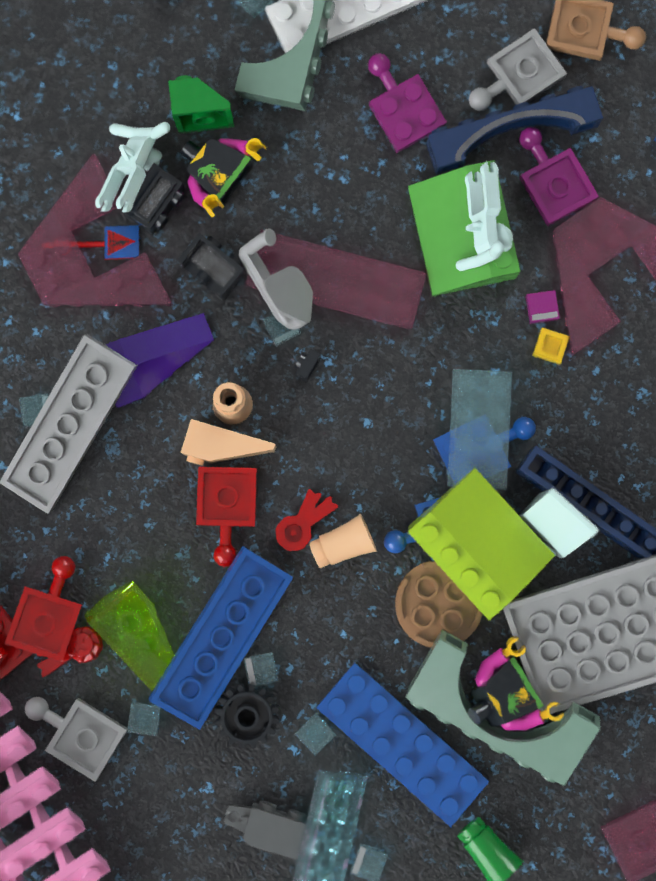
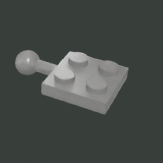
[469,28,567,111]
[25,697,128,782]

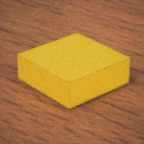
[532,327,570,365]

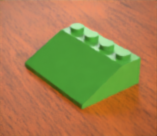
[408,160,520,297]

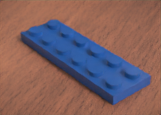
[148,546,293,730]
[316,662,489,827]

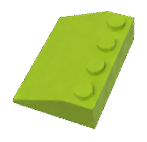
[408,467,555,620]

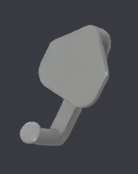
[239,228,313,330]

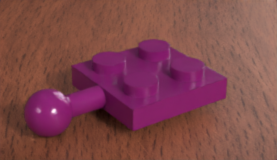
[368,53,447,153]
[519,127,599,226]

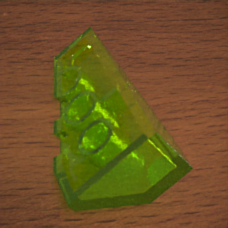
[84,581,175,691]

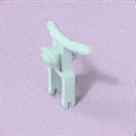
[95,122,170,212]
[456,162,513,271]

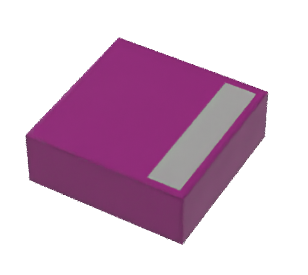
[526,290,560,324]

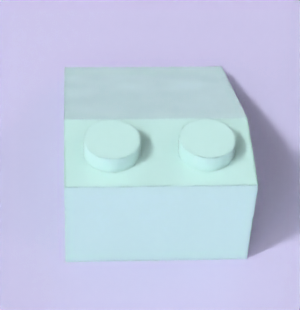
[519,488,599,558]

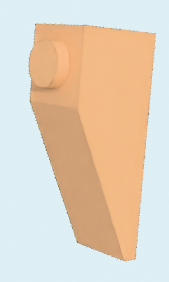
[181,419,277,466]

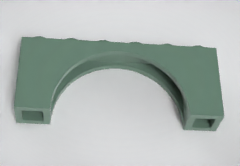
[235,0,335,111]
[406,630,601,786]

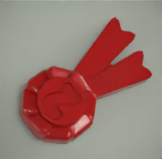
[276,489,338,551]
[37,626,103,677]

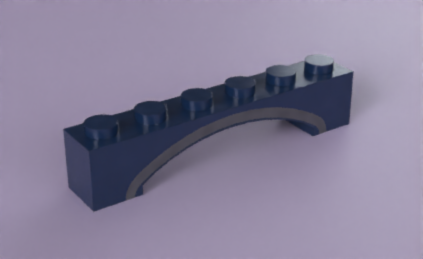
[426,86,603,176]

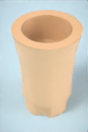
[213,382,253,424]
[309,514,377,568]

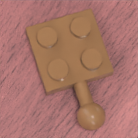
[546,0,646,61]

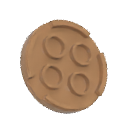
[395,561,483,648]

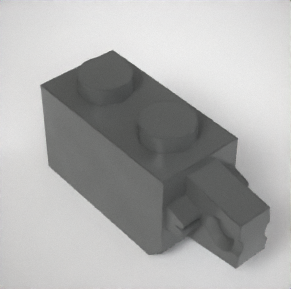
[224,800,310,861]

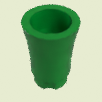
[457,816,523,881]

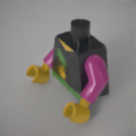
[181,138,267,217]
[468,636,564,731]

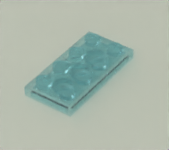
[447,369,512,490]
[293,770,368,881]

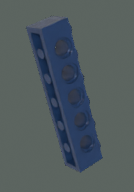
[515,446,656,560]

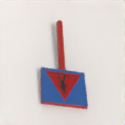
[43,225,139,260]

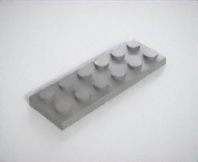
[0,334,137,514]

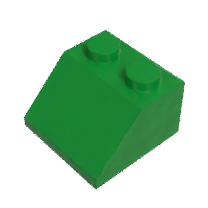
[168,75,235,133]

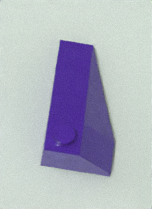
[106,313,214,408]

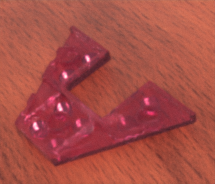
[18,153,173,306]
[552,197,656,356]

